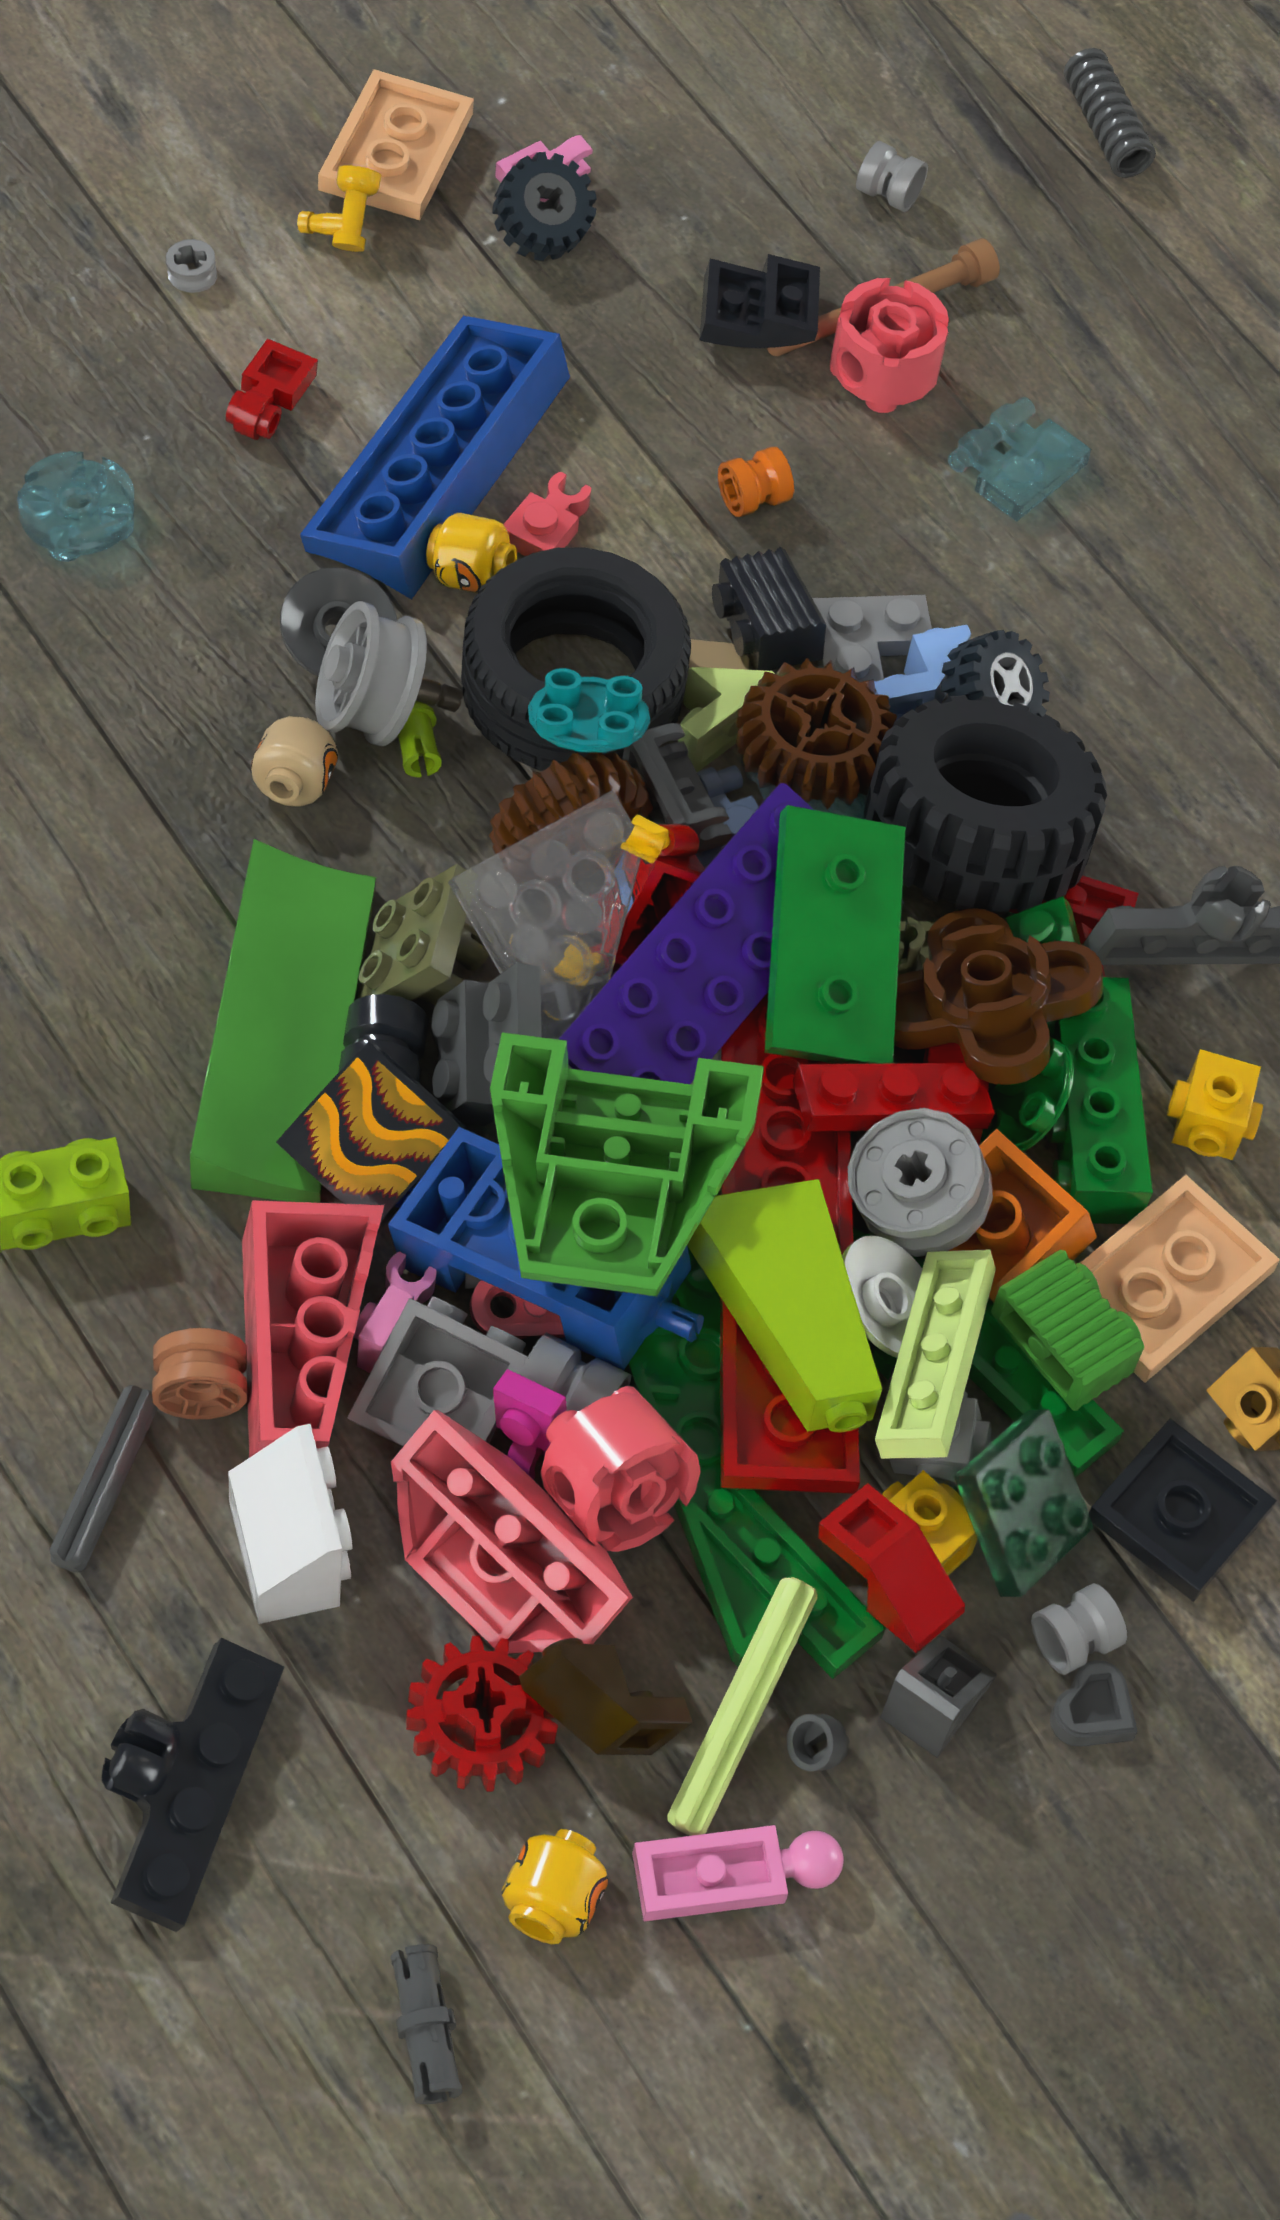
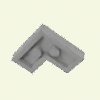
[812,595,932,682]

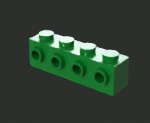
[1046,977,1153,1224]

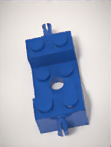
[388,1127,704,1370]

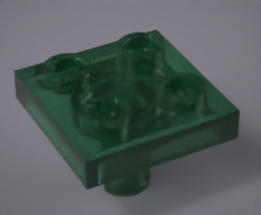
[953,1409,1094,1597]

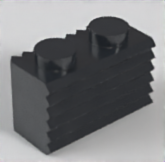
[712,547,826,671]

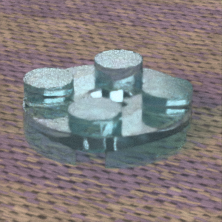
[17,451,135,562]

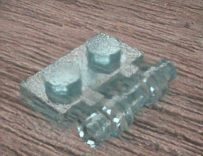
[948,397,1091,521]

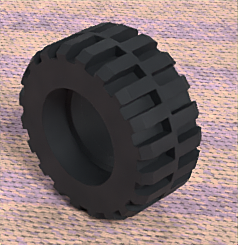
[863,695,1107,915]

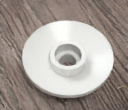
[842,1236,922,1358]

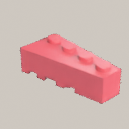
[242,1200,384,1458]

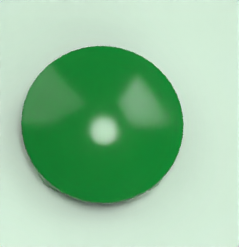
[980,1037,1074,1152]

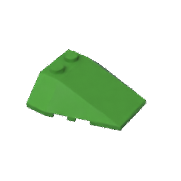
[490,1032,764,1297]

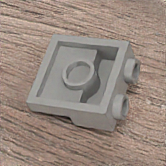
[347,1296,528,1447]

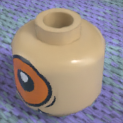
[251,716,338,807]

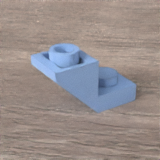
[874,625,971,720]

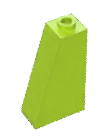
[687,1179,882,1433]

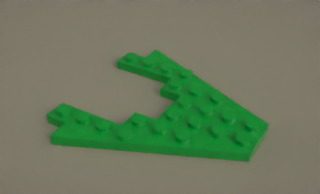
[624,1191,1124,1679]

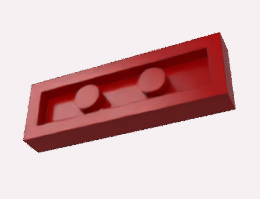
[792,1063,995,1131]

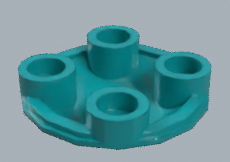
[528,668,650,752]

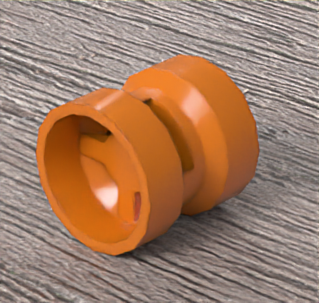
[718,447,794,517]

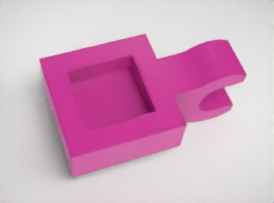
[493,1369,567,1480]

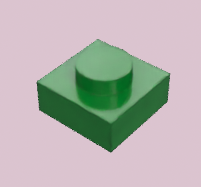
[1006,896,1081,944]

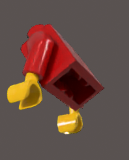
[551,814,705,991]

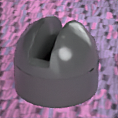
[787,1714,850,1771]

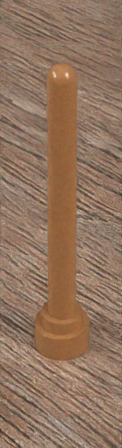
[766,238,1000,357]

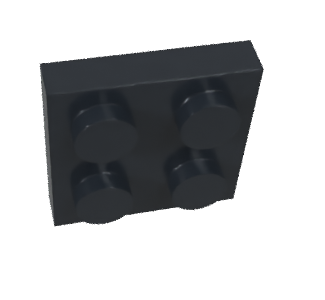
[1086,1418,1277,1602]

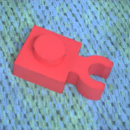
[504,472,591,556]

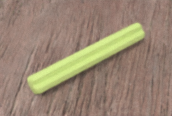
[667,1577,817,1836]

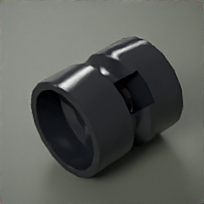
[338,994,429,1084]

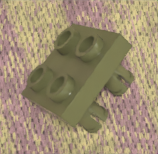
[358,864,492,1006]

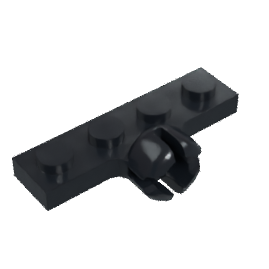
[101,1638,285,1932]

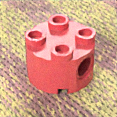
[829,278,949,413]
[541,1386,701,1552]

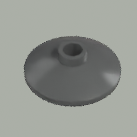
[280,567,397,677]

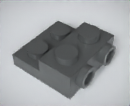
[432,962,542,1126]

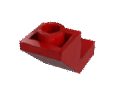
[818,1483,965,1653]

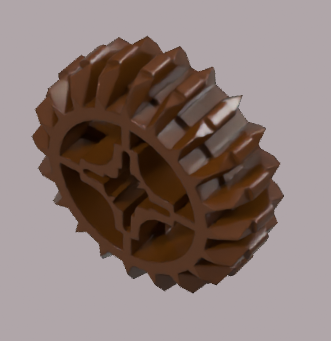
[736,658,897,810]
[489,752,653,891]

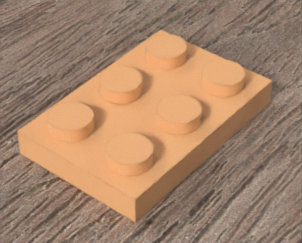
[318,69,474,221]
[1080,1175,1280,1383]

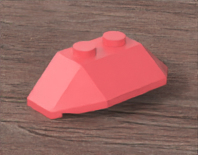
[391,1410,633,1654]

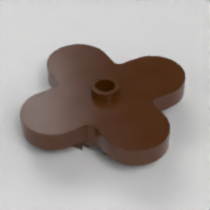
[894,909,1103,1085]

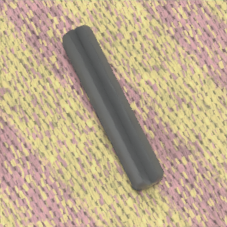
[50,1385,158,1573]

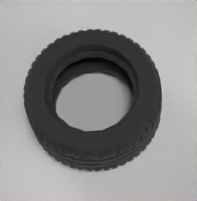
[461,547,691,771]

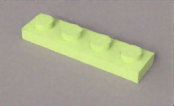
[875,1249,996,1459]

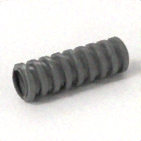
[1063,48,1156,178]

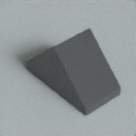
[880,1635,997,1758]

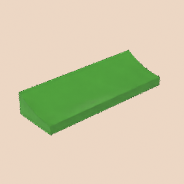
[190,839,376,1203]

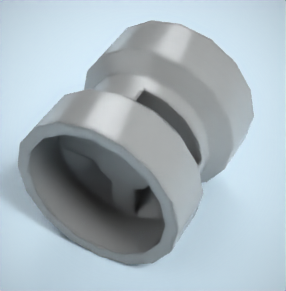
[856,140,928,212]
[1031,1583,1127,1675]

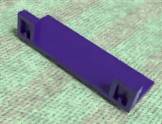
[558,783,814,1084]

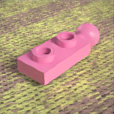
[632,1825,844,1922]

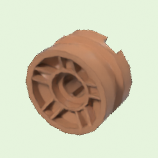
[152,1328,247,1419]

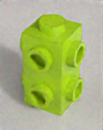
[0,1137,131,1251]

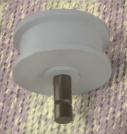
[315,601,463,747]

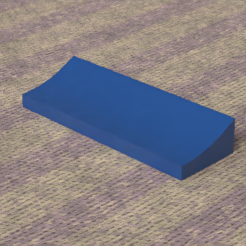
[300,315,570,600]

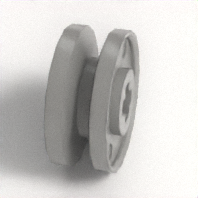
[848,1108,993,1257]

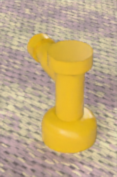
[297,165,381,252]

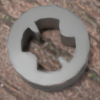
[166,239,217,293]

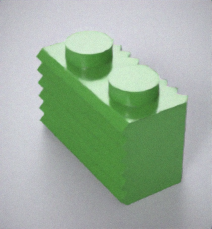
[990,1249,1144,1411]

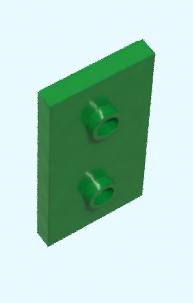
[765,805,906,1064]

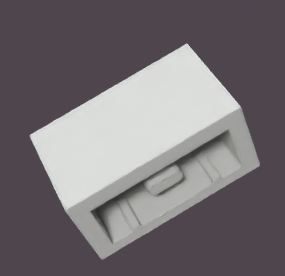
[228,1424,352,1624]

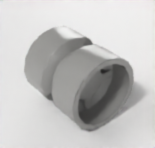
[519,1332,632,1412]

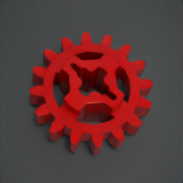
[406,1635,558,1792]

